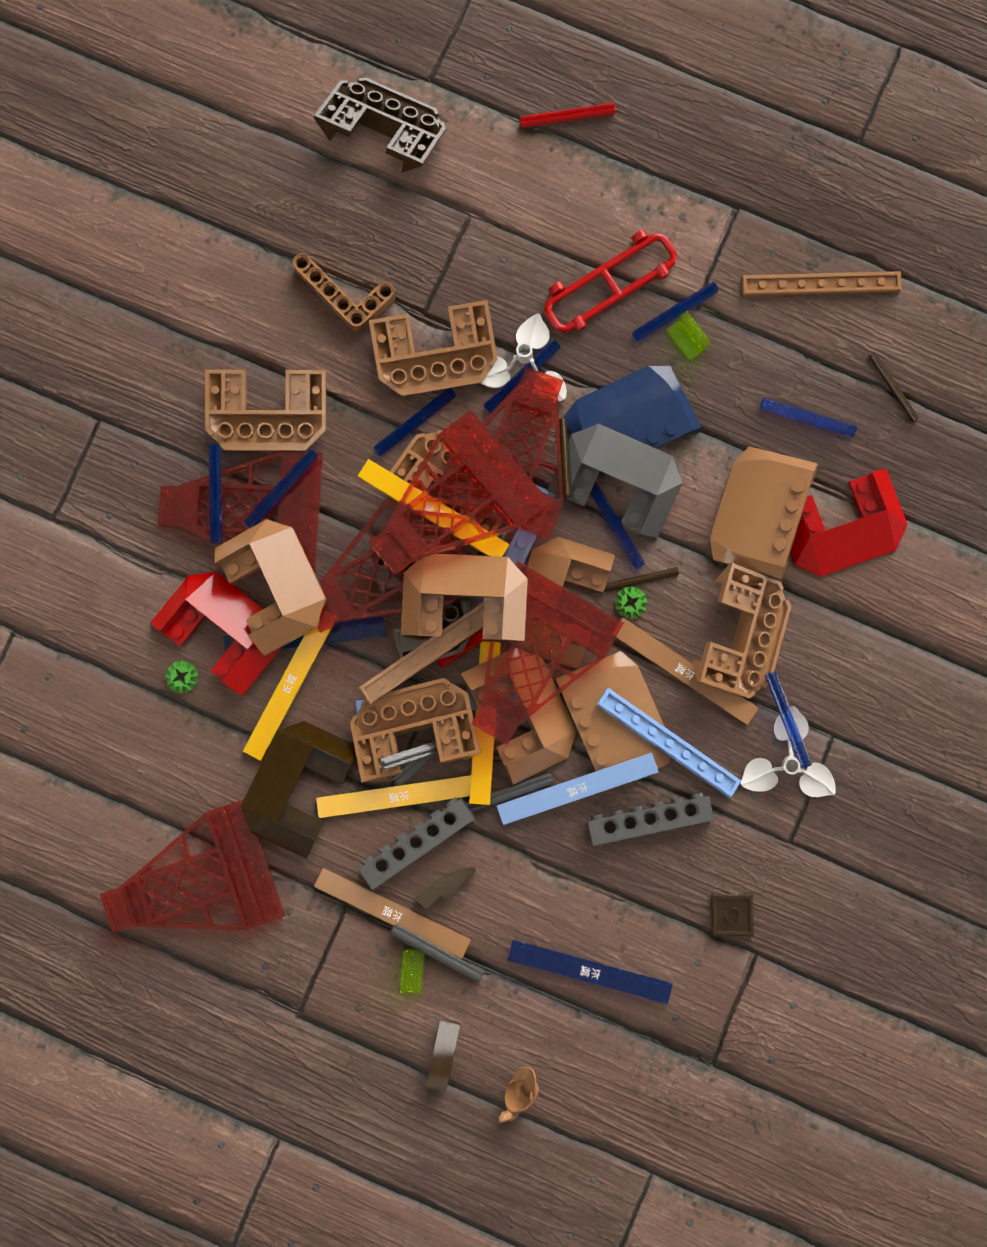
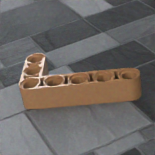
[293,253,396,332]

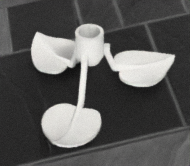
[481,313,567,403]
[741,706,835,797]

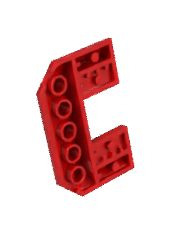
[790,469,908,577]
[150,572,281,697]

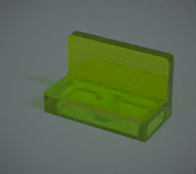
[666,311,711,361]
[400,949,425,994]

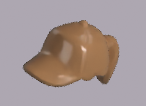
[498,1067,539,1123]

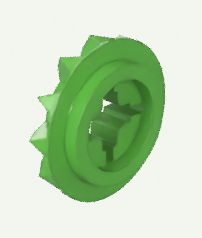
[615,586,647,619]
[165,661,198,693]

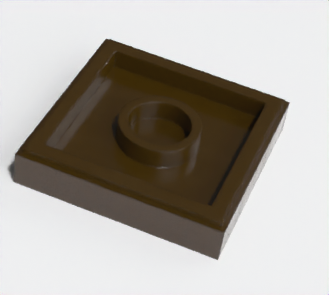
[711,894,754,936]

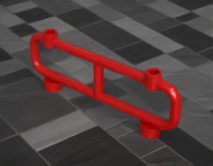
[544,229,677,332]

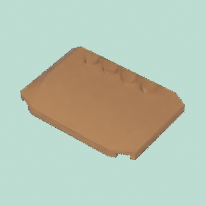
[710,447,818,580]
[555,651,670,791]

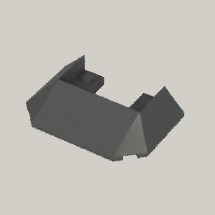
[547,424,683,538]

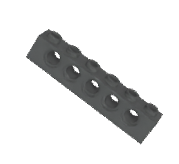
[587,793,714,846]
[359,797,476,890]

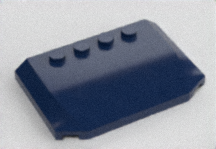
[563,366,702,479]

